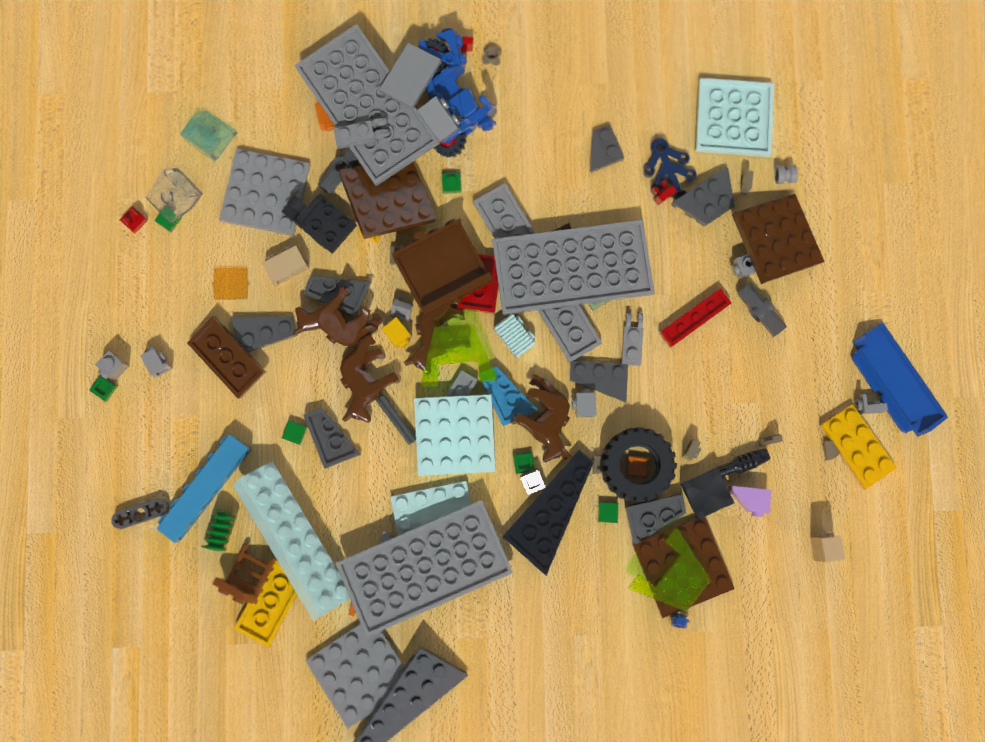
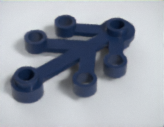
[643,138,697,201]

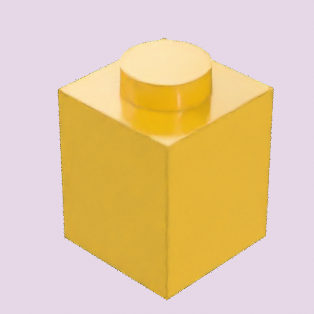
[381,317,412,349]

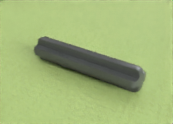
[376,395,416,445]

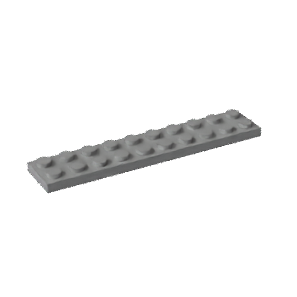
[473,183,602,363]

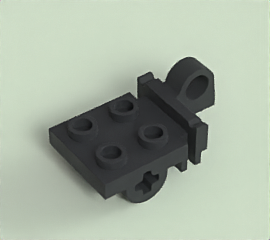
[281,193,357,254]

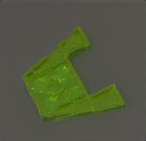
[421,324,497,387]
[627,528,711,612]

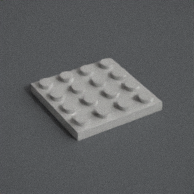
[219,149,310,237]
[306,624,404,728]

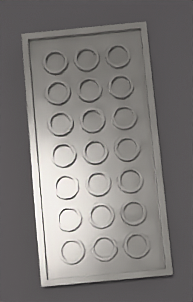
[294,24,440,186]
[492,220,655,315]
[336,500,513,637]

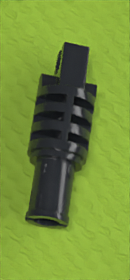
[716,449,771,477]

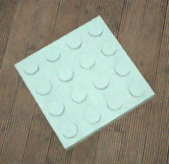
[695,78,774,157]
[414,394,495,476]
[390,481,471,536]

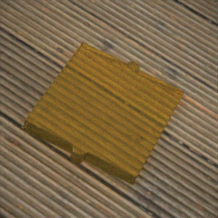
[212,268,249,300]

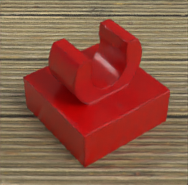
[461,36,473,59]
[652,181,677,206]
[119,206,148,234]

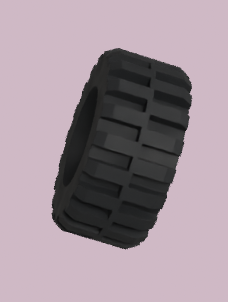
[600,427,677,502]

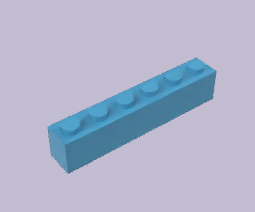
[156,434,252,543]

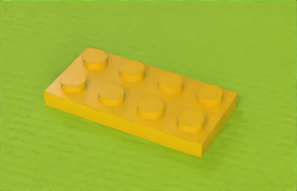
[820,404,897,489]
[234,558,298,648]

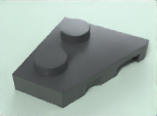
[590,125,624,173]

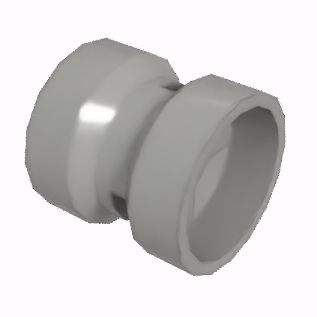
[774,164,798,184]

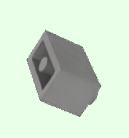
[417,96,461,143]

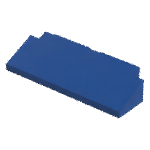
[851,322,948,437]

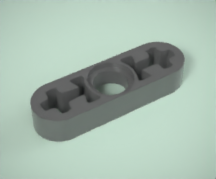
[111,499,169,529]

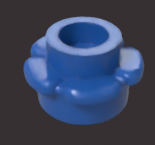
[670,613,690,629]

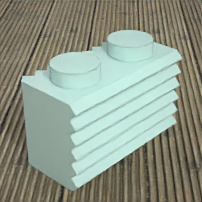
[494,314,536,359]

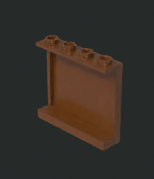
[392,219,493,318]

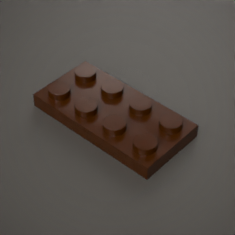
[187,316,266,399]

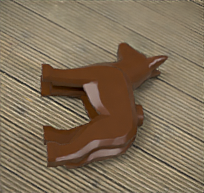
[293,285,384,346]
[404,299,471,375]
[340,334,400,423]
[510,374,572,462]

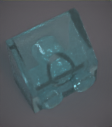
[180,111,237,162]

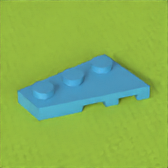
[479,366,538,426]

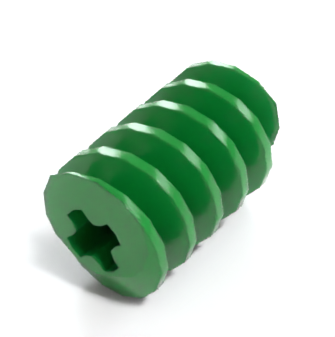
[201,509,236,552]

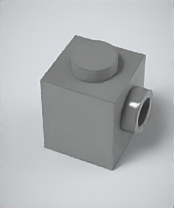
[731,254,756,280]
[95,351,129,380]
[572,389,597,418]

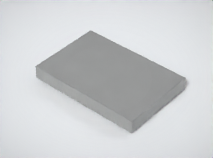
[379,43,441,109]

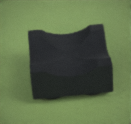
[680,468,735,519]

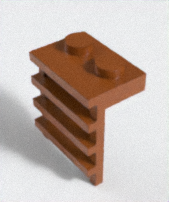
[212,544,276,604]

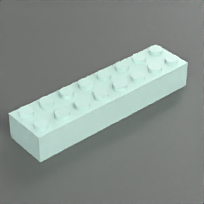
[233,461,350,621]

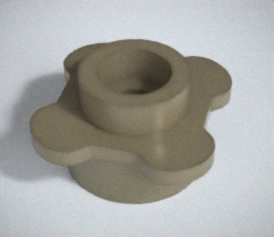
[482,47,502,66]

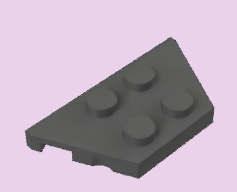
[671,167,735,227]

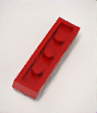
[659,288,732,348]

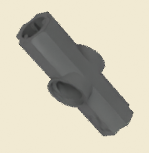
[317,147,358,195]
[737,283,787,337]

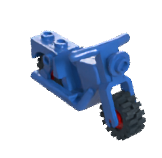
[418,28,497,158]

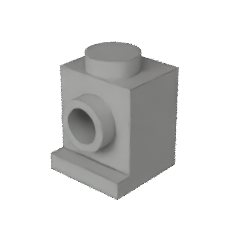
[140,346,173,378]

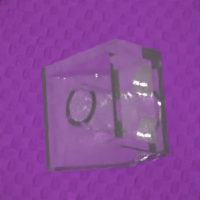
[146,168,203,224]

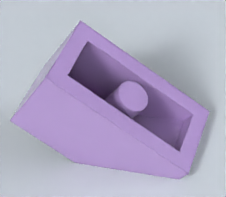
[728,486,772,517]

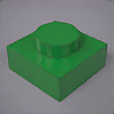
[441,173,461,194]

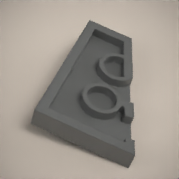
[304,276,372,317]
[231,317,298,352]
[569,361,628,403]
[303,408,361,469]
[625,493,686,544]

